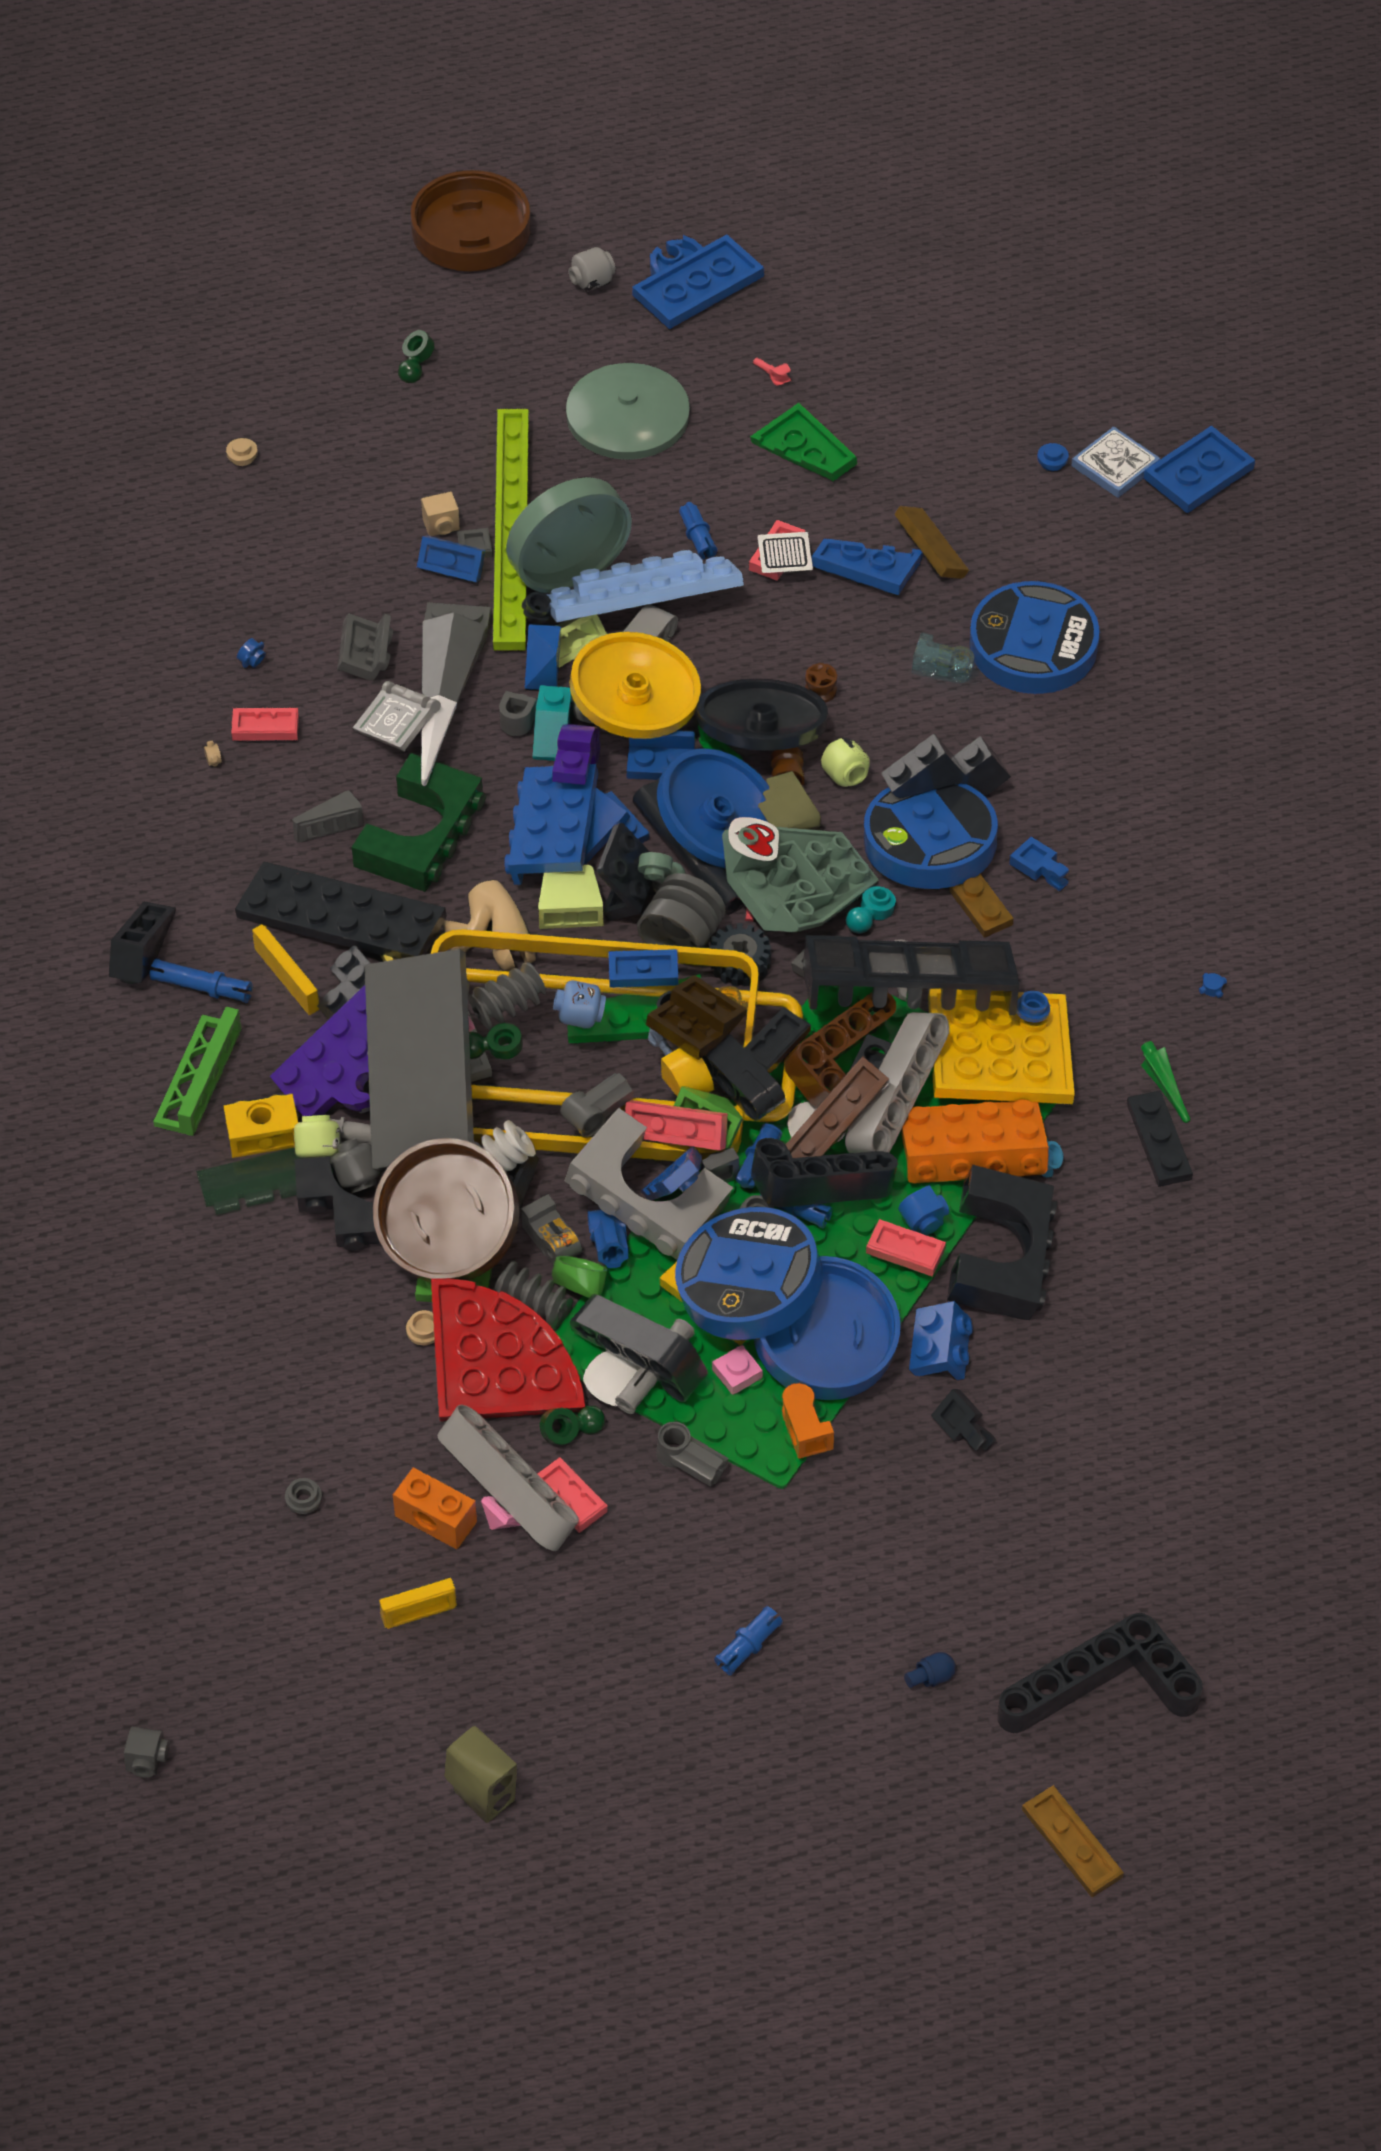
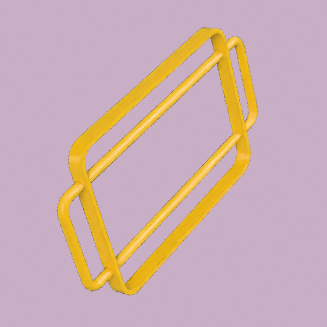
[368,929,803,1161]

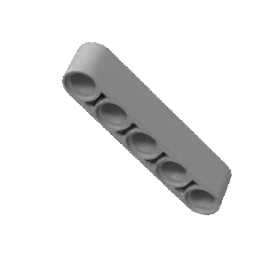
[845,1012,949,1153]
[437,1405,579,1551]

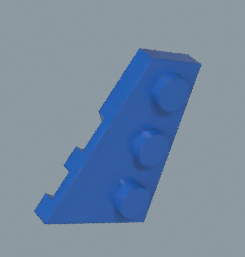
[812,538,923,595]
[641,1147,702,1201]

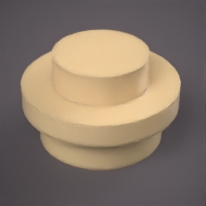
[226,438,258,466]
[406,1310,435,1345]

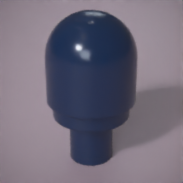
[904,1652,956,1688]

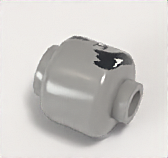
[568,247,615,291]

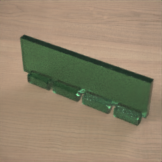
[196,1147,337,1215]

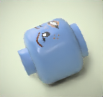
[553,980,606,1028]

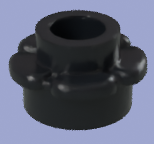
[522,592,552,622]

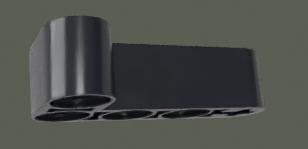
[750,1138,898,1207]
[570,1294,708,1402]

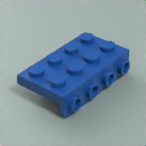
[505,764,598,885]

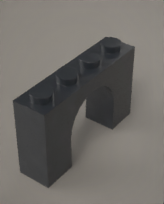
[947,1165,1057,1320]

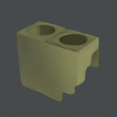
[758,771,821,830]
[444,1725,517,1823]

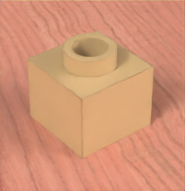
[421,492,460,536]

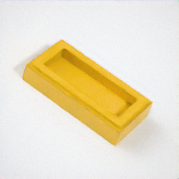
[379,1578,457,1629]

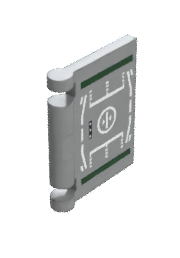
[353,681,441,751]

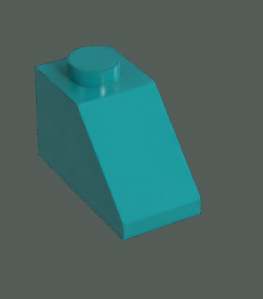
[533,685,573,761]

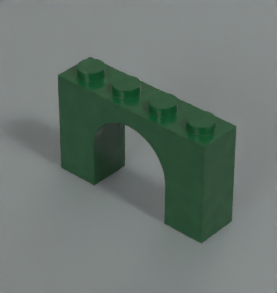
[352,753,486,892]

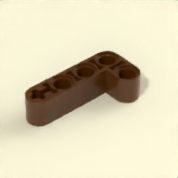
[784,992,896,1108]

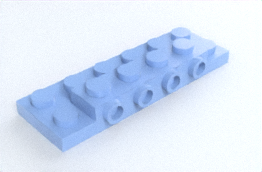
[547,550,744,622]

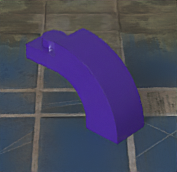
[552,724,601,785]

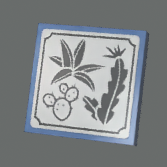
[1072,427,1160,498]

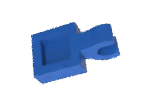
[1010,837,1069,891]

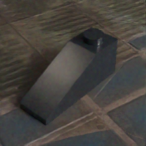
[109,901,176,984]

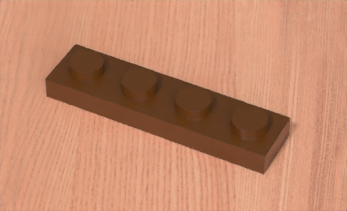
[786,1056,889,1158]

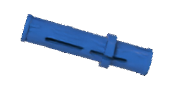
[150,959,253,1003]

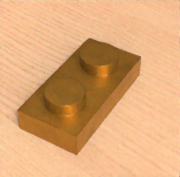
[949,874,1014,938]

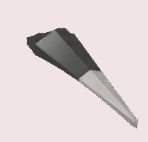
[421,602,491,786]

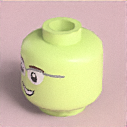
[294,1115,340,1158]

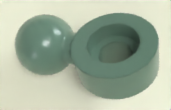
[638,852,686,883]

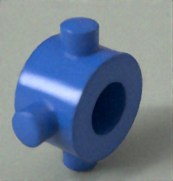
[1199,973,1227,998]

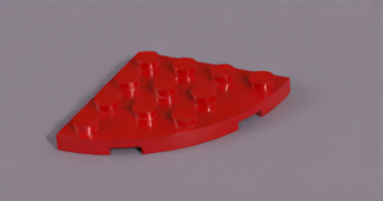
[431,1279,585,1421]

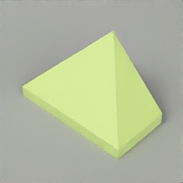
[556,614,607,668]

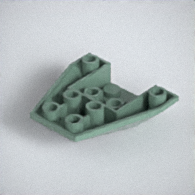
[722,827,879,932]

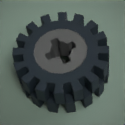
[710,923,771,987]

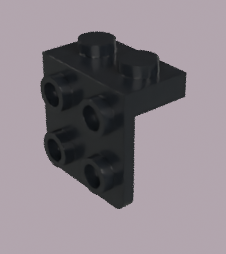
[597,823,653,921]

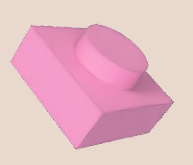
[712,1345,763,1395]

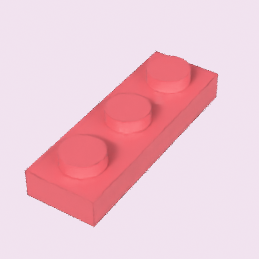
[625,1100,728,1150]

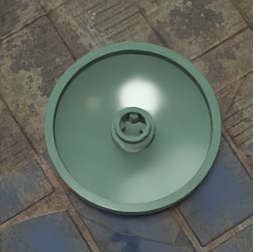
[566,363,689,459]

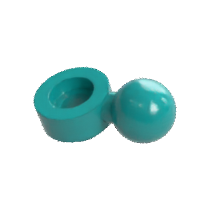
[846,886,896,934]

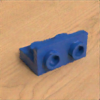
[627,730,695,780]

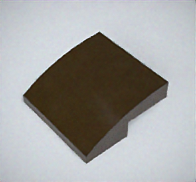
[646,975,747,1060]

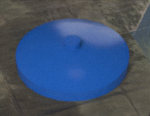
[657,748,770,868]

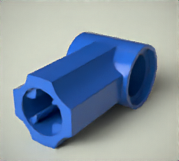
[587,1210,628,1268]

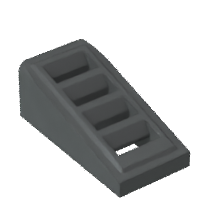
[292,790,364,843]

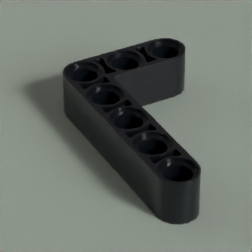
[997,1613,1203,1733]

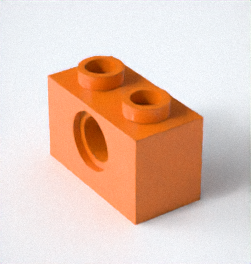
[393,1467,477,1549]

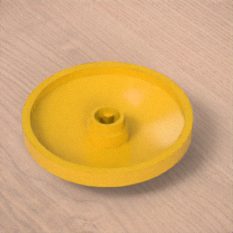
[569,632,701,739]

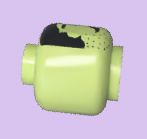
[821,738,870,787]

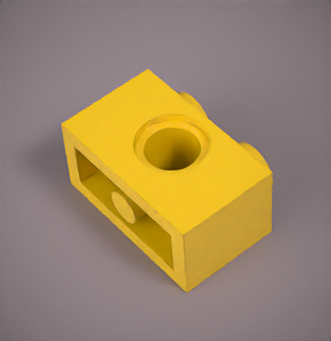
[223,1094,298,1158]

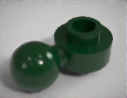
[398,330,434,383]
[469,1023,523,1060]
[540,1406,606,1445]

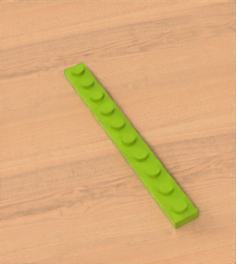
[493,409,529,651]

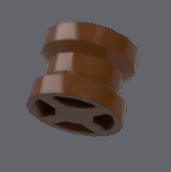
[805,663,838,703]

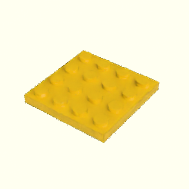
[928,989,1075,1104]

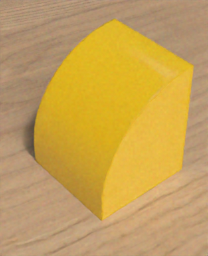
[661,1048,714,1096]

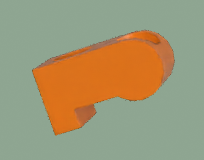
[782,1383,834,1459]

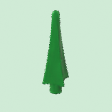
[1141,1041,1190,1123]

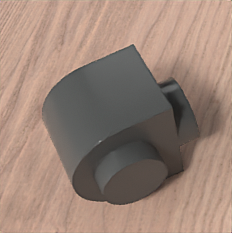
[499,691,537,736]
[124,1726,170,1778]

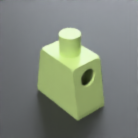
[538,865,603,929]

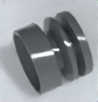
[637,873,726,948]

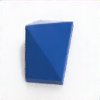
[525,625,561,690]

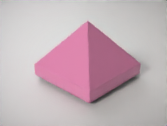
[481,1496,521,1530]

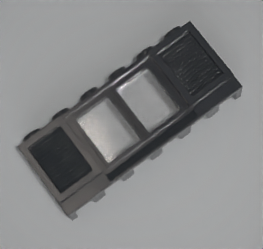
[803,935,1019,1015]

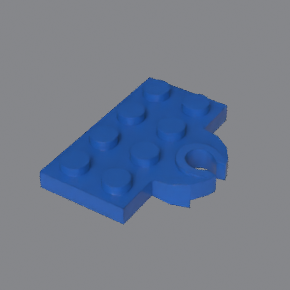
[632,235,764,329]

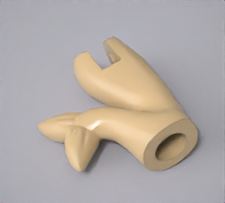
[443,880,536,971]

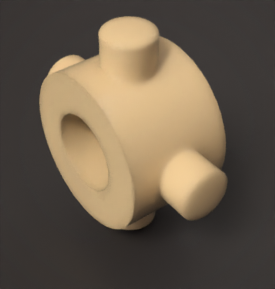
[204,741,222,766]

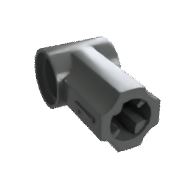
[560,1073,634,1137]
[656,1422,728,1487]

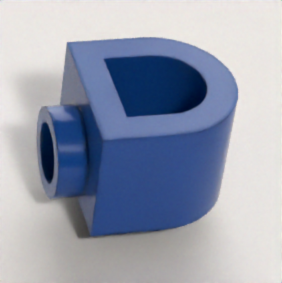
[898,1185,950,1235]

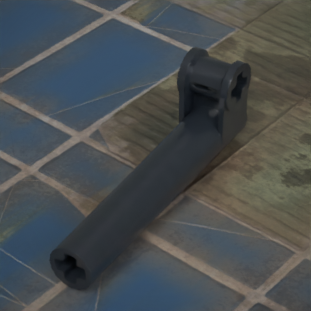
[632,778,745,915]

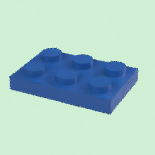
[1144,426,1255,513]

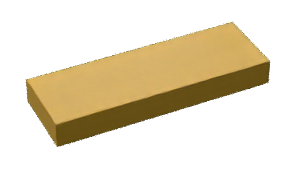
[252,924,319,1015]

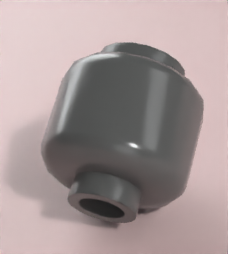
[330,1138,381,1193]

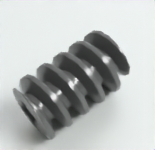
[468,962,546,1030]
[494,1261,573,1331]

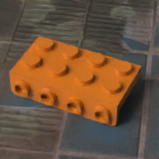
[901,1099,1049,1184]

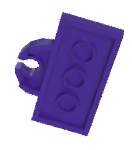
[270,985,370,1116]

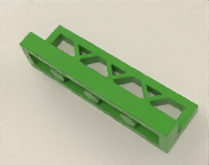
[153,1007,241,1136]

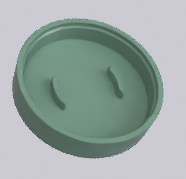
[506,477,632,593]

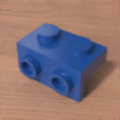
[909,1301,973,1380]

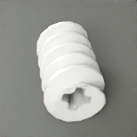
[474,1120,536,1171]

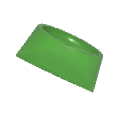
[552,1256,608,1298]

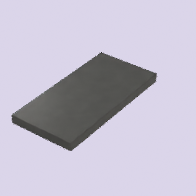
[365,949,474,1171]

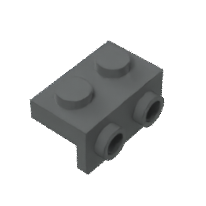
[337,613,393,681]

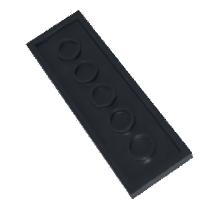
[235,861,447,959]

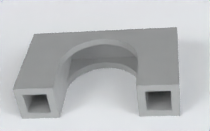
[564,1108,733,1260]

